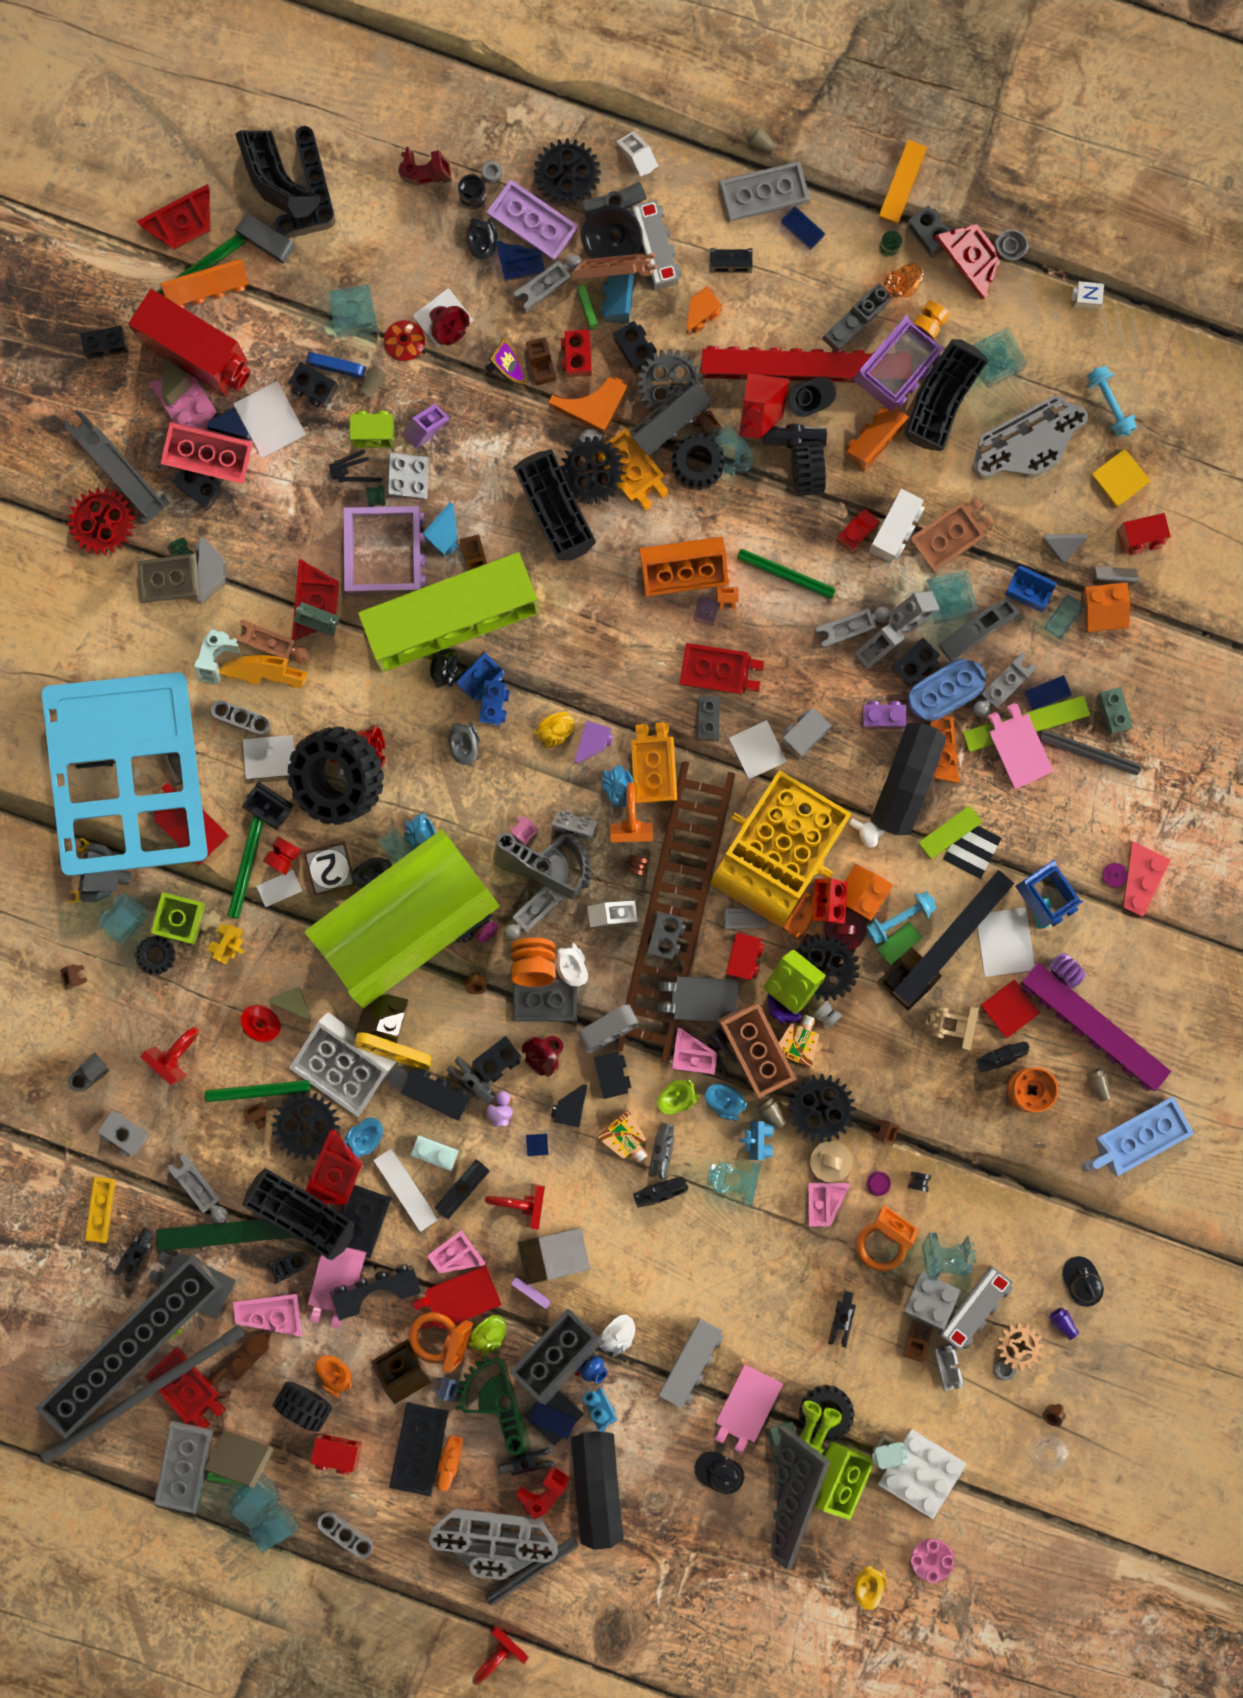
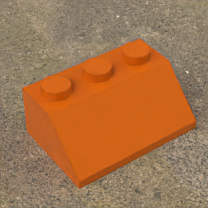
[845,408,909,472]

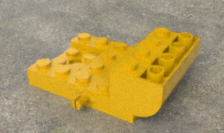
[710,770,852,928]

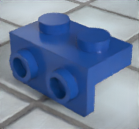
[1005,566,1057,613]
[454,651,505,702]
[479,680,510,728]

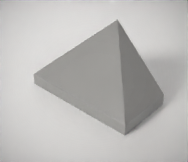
[1042,534,1088,563]

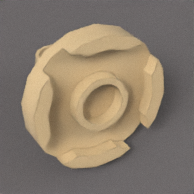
[810,1140,853,1183]

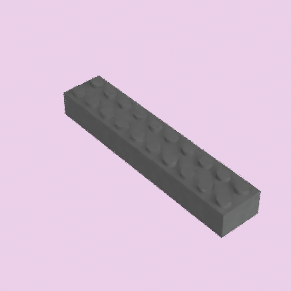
[35,1254,224,1439]

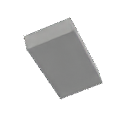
[724,908,767,930]

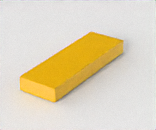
[85,1176,116,1243]

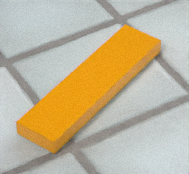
[878,140,927,225]

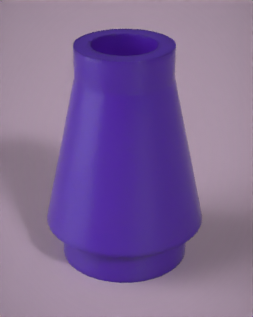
[1049,1307,1079,1340]

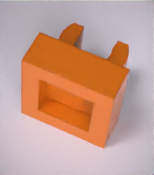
[717,587,739,610]

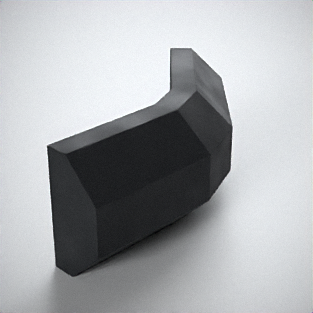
[235,130,321,217]
[905,339,988,451]
[513,449,596,561]
[871,723,947,835]
[242,1168,354,1260]
[571,1431,623,1550]

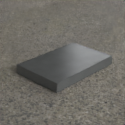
[513,979,577,1022]

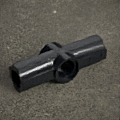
[763,424,827,449]
[434,1159,490,1220]

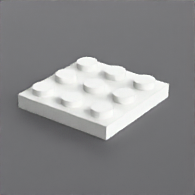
[877,1428,967,1519]

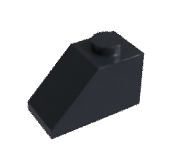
[551,1084,588,1127]

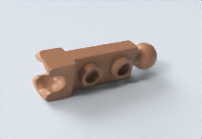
[234,620,310,663]

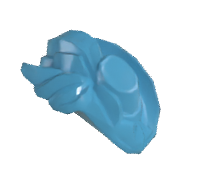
[601,765,634,808]
[405,814,436,850]
[705,1084,747,1121]
[344,1117,383,1158]

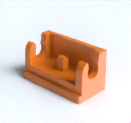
[782,892,814,940]

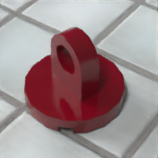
[429,306,470,346]
[823,910,866,950]
[522,1036,564,1077]

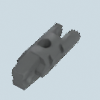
[447,1056,496,1104]
[648,1123,674,1179]

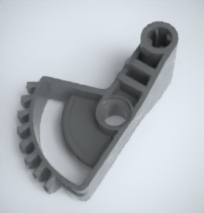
[493,832,592,899]

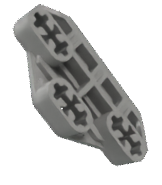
[972,395,1088,480]
[429,1508,558,1580]

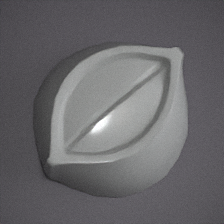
[994,229,1029,260]

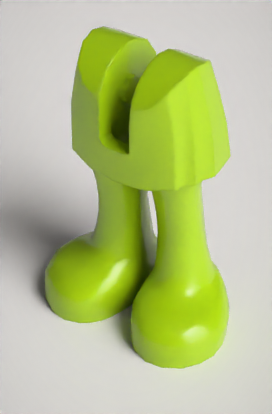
[800,1401,842,1454]

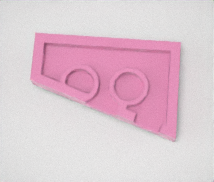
[233,1293,303,1337]

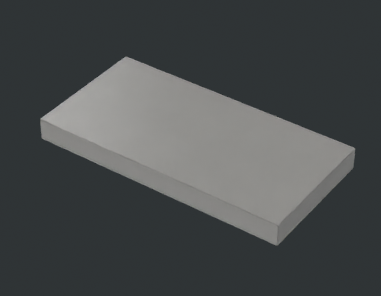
[719,161,810,222]
[154,1421,214,1514]

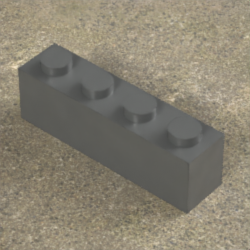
[629,378,713,456]

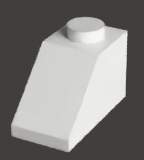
[616,131,658,177]
[587,901,638,927]

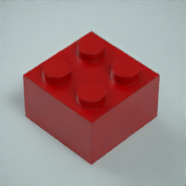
[1117,513,1171,556]
[725,932,764,982]
[310,1433,362,1475]

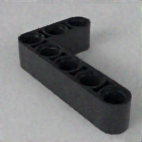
[275,126,336,239]

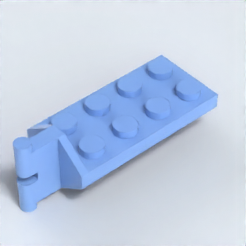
[1082,1096,1194,1177]

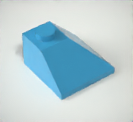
[423,502,458,558]

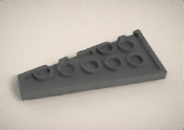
[771,1425,830,1570]

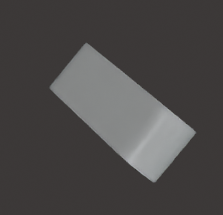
[211,700,272,736]
[578,1005,639,1053]
[318,1511,374,1559]

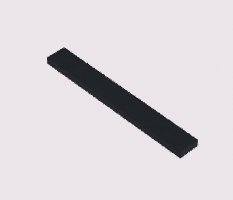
[892,870,1015,1007]

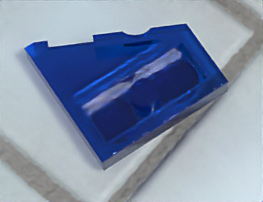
[496,240,545,282]

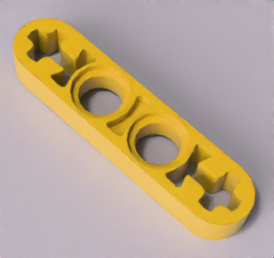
[354,1033,432,1070]

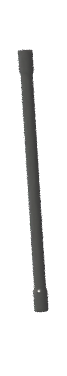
[40,1325,245,1464]

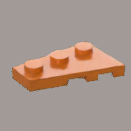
[929,715,960,784]

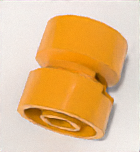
[913,300,950,340]

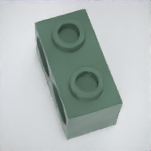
[1097,687,1133,736]

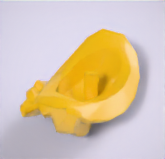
[533,712,575,748]
[854,1566,887,1610]

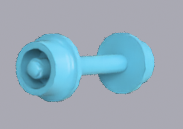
[1087,366,1137,438]
[865,891,937,944]

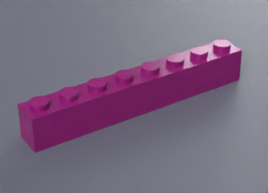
[1020,962,1172,1092]

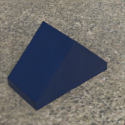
[207,408,251,440]

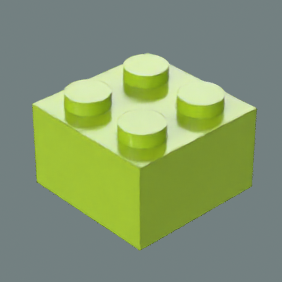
[350,411,396,448]
[151,892,206,945]
[763,949,826,1015]

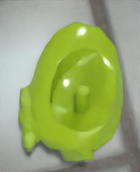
[657,1080,700,1115]
[468,1315,506,1356]

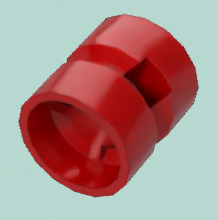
[263,836,301,875]

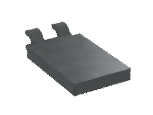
[658,976,738,1022]
[148,1251,236,1319]

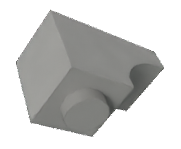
[855,622,906,669]

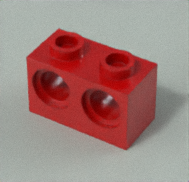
[561,330,592,377]
[812,879,848,924]

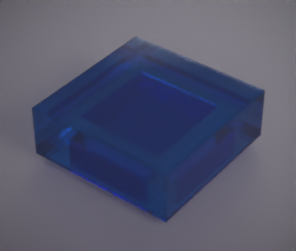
[526,1134,549,1156]

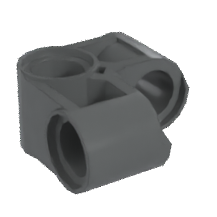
[68,1052,109,1092]

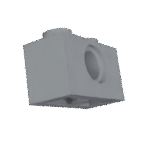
[98,1110,150,1157]

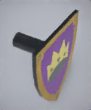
[485,337,527,386]

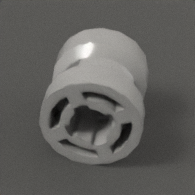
[812,1001,842,1030]

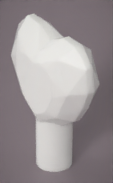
[849,818,884,848]

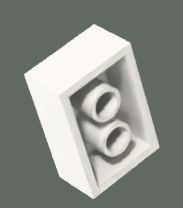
[869,489,924,563]

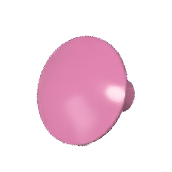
[911,1539,954,1583]

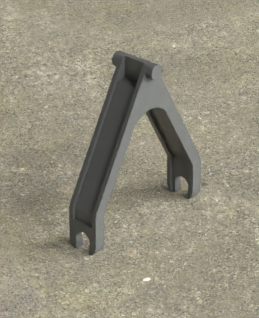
[64,410,170,525]

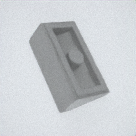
[1094,567,1139,585]

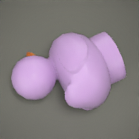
[486,1091,513,1127]

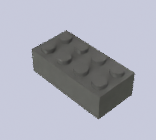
[509,1309,604,1405]

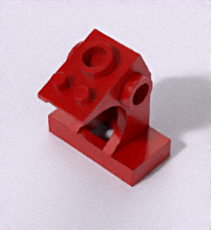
[516,1466,570,1520]

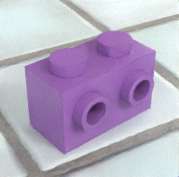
[862,701,906,729]

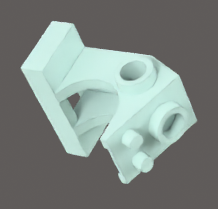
[194,629,240,685]

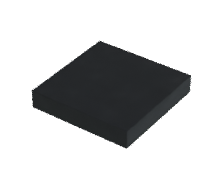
[524,1390,584,1446]

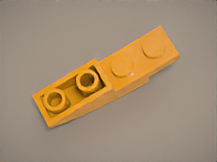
[219,655,308,688]

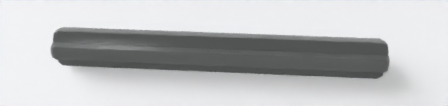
[1040,730,1141,775]
[486,1537,579,1606]

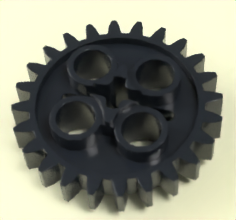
[533,138,601,207]
[560,436,627,505]
[795,932,861,1002]
[787,1074,856,1144]
[271,1091,341,1161]

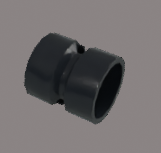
[458,174,486,209]

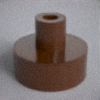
[465,972,486,995]
[1042,1404,1066,1427]

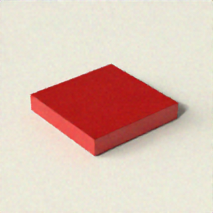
[980,979,1040,1039]

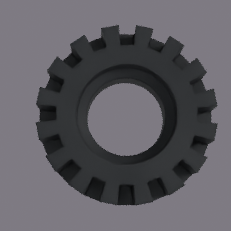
[135,936,176,975]

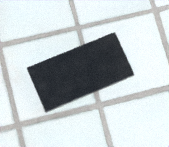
[389,1402,449,1497]

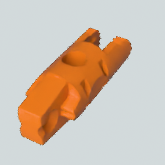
[436,1434,463,1492]

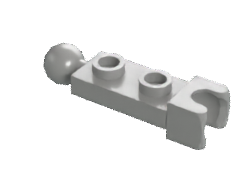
[513,255,582,312]
[814,607,890,649]
[973,653,1037,717]
[504,886,565,941]
[167,1153,227,1223]

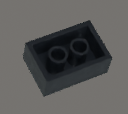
[401,1068,472,1121]

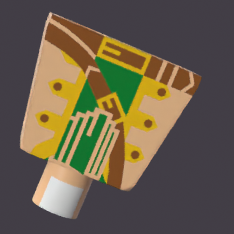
[778,1014,819,1068]
[597,1110,648,1163]

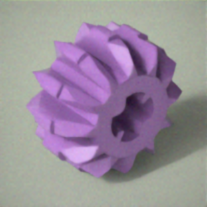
[1049,953,1086,989]

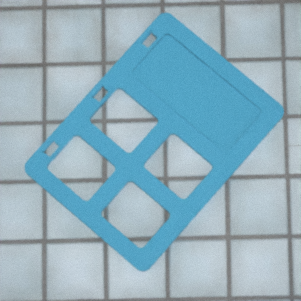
[42,672,208,876]

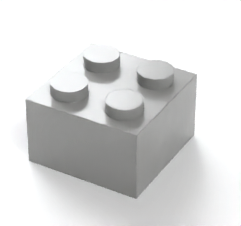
[781,708,832,760]
[901,1272,961,1331]

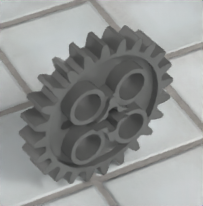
[635,349,704,412]

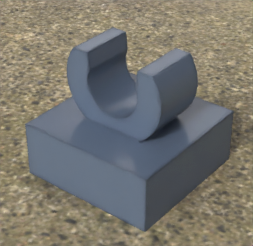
[434,1377,461,1402]

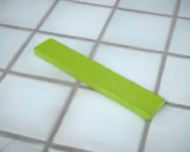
[962,696,1090,752]

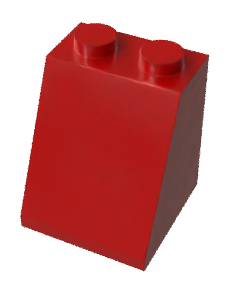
[739,373,790,439]

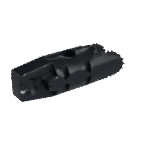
[976,1041,1030,1072]
[633,1176,688,1208]
[113,1227,153,1282]
[828,1291,856,1348]
[498,1447,555,1476]

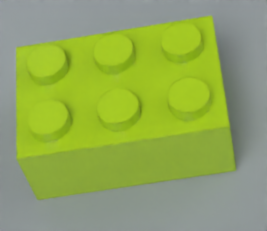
[814,1441,874,1520]

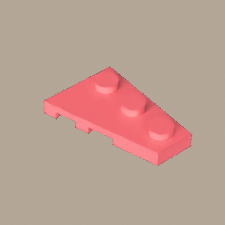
[1122,841,1170,917]

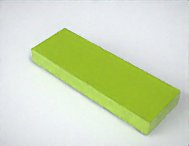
[919,805,982,860]

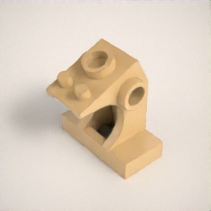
[925,1007,979,1051]

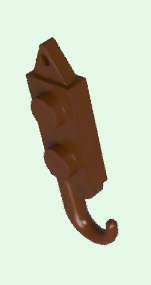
[209,1330,272,1398]

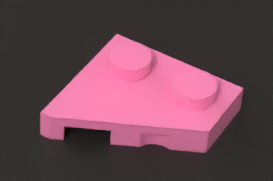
[672,1028,717,1075]
[808,1183,850,1226]
[427,1230,486,1273]

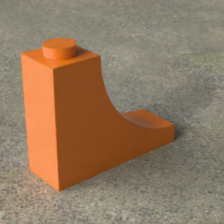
[548,377,627,435]

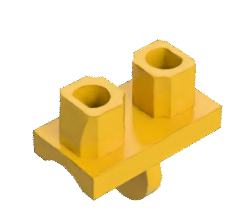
[207,924,245,964]

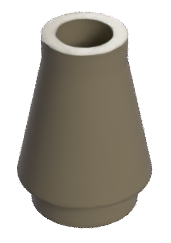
[746,126,777,155]
[359,365,388,397]
[1086,1068,1112,1101]
[757,1097,787,1130]

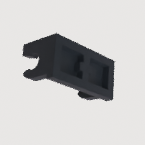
[710,248,753,273]
[242,781,293,830]

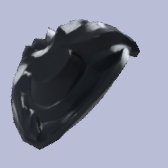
[466,218,498,260]
[430,649,458,688]
[352,857,392,888]

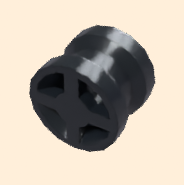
[907,1171,932,1192]

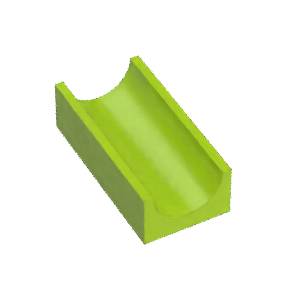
[358,552,540,673]
[304,829,500,1009]

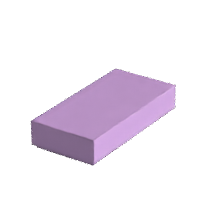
[511,1277,551,1309]

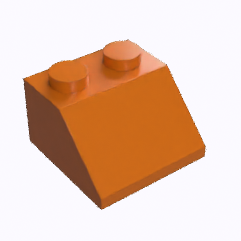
[1082,582,1130,633]
[845,864,893,922]

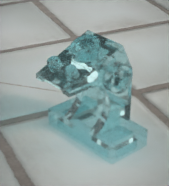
[714,421,754,476]
[707,1162,761,1206]
[922,1232,976,1280]

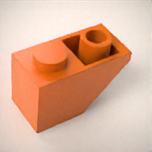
[686,286,722,335]

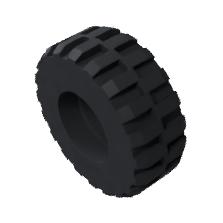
[287,726,384,825]

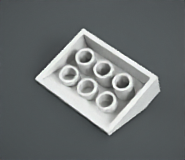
[289,1012,396,1117]

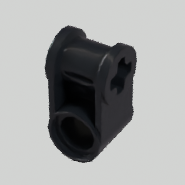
[266,1251,309,1284]

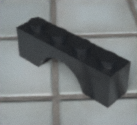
[330,1264,421,1321]

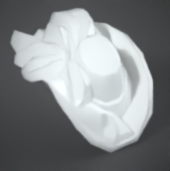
[555,943,588,986]
[599,1315,635,1357]

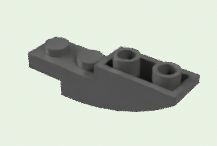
[822,283,894,353]
[939,597,1020,662]

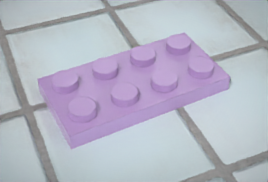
[486,179,579,262]

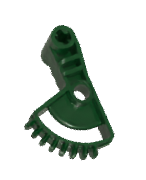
[455,1356,530,1455]

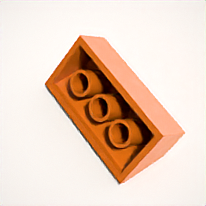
[160,259,249,308]
[639,536,729,597]

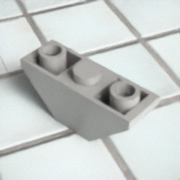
[196,537,227,603]

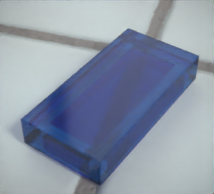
[781,206,826,250]
[1024,675,1072,711]
[529,1401,577,1439]

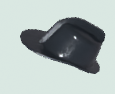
[789,377,836,417]
[1062,1256,1104,1307]
[694,1451,744,1494]

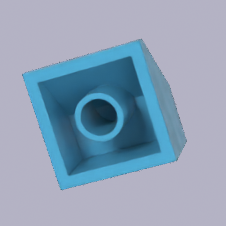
[600,274,634,324]

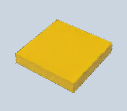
[1091,449,1151,507]

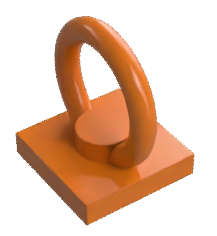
[610,782,653,842]
[856,1205,919,1271]
[409,1312,473,1373]

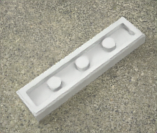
[374,1148,439,1232]

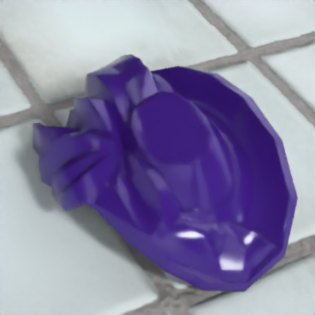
[768,994,801,1024]

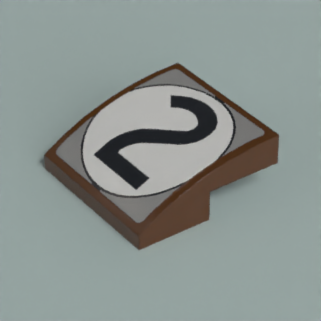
[304,841,355,895]

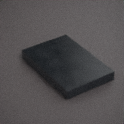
[341,1185,392,1258]

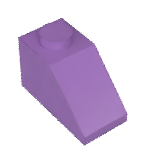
[401,404,450,448]
[574,721,614,764]

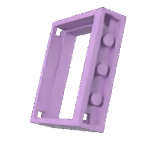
[344,506,426,595]

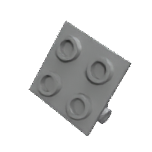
[388,453,429,499]
[551,810,598,840]

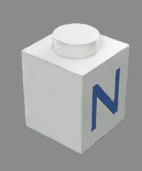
[1071,281,1104,310]

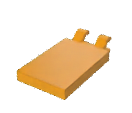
[598,428,669,511]
[631,722,677,803]

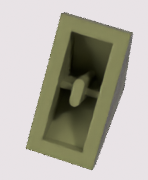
[162,358,192,406]
[269,987,311,1020]

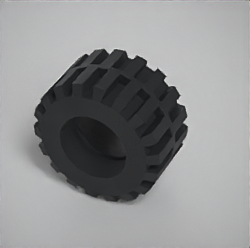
[672,433,725,490]
[791,441,826,496]
[273,1381,333,1432]
[799,1385,855,1442]

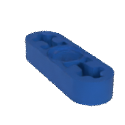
[305,352,366,378]

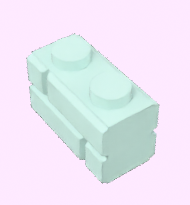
[411,1135,460,1171]
[872,1442,908,1469]

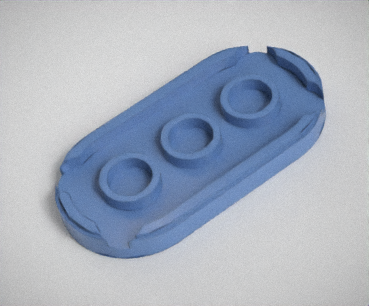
[908,659,986,721]

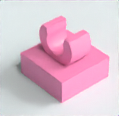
[510,816,539,845]

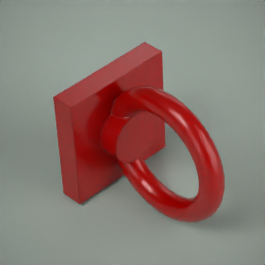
[140,1027,199,1085]
[484,1183,545,1230]
[472,1625,529,1685]

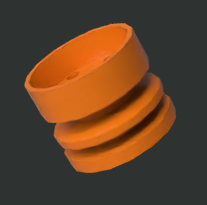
[511,937,555,987]
[1007,1067,1059,1113]

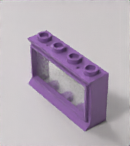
[852,315,945,412]

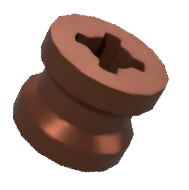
[625,854,650,877]

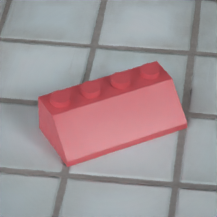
[161,421,253,484]

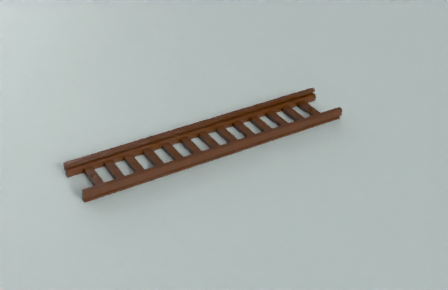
[615,761,735,1063]

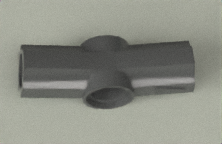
[582,182,647,218]

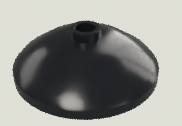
[581,205,643,259]

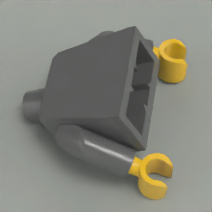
[69,838,131,903]

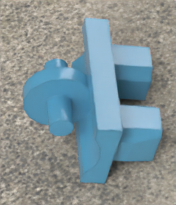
[739,1121,774,1160]
[583,1388,618,1432]

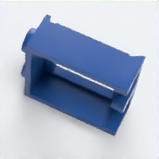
[1015,860,1083,928]

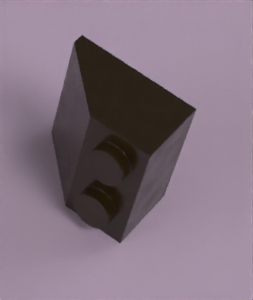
[877,946,942,1011]
[354,994,408,1043]
[371,1339,431,1405]

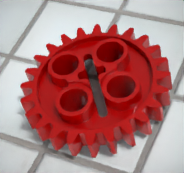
[67,487,136,556]

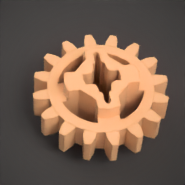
[996,1323,1044,1370]

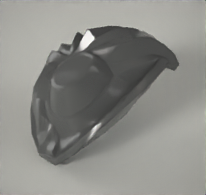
[448,722,480,765]

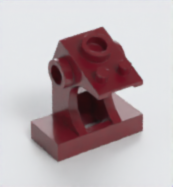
[398,147,452,185]

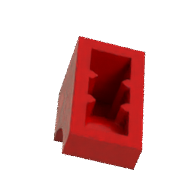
[836,508,880,554]

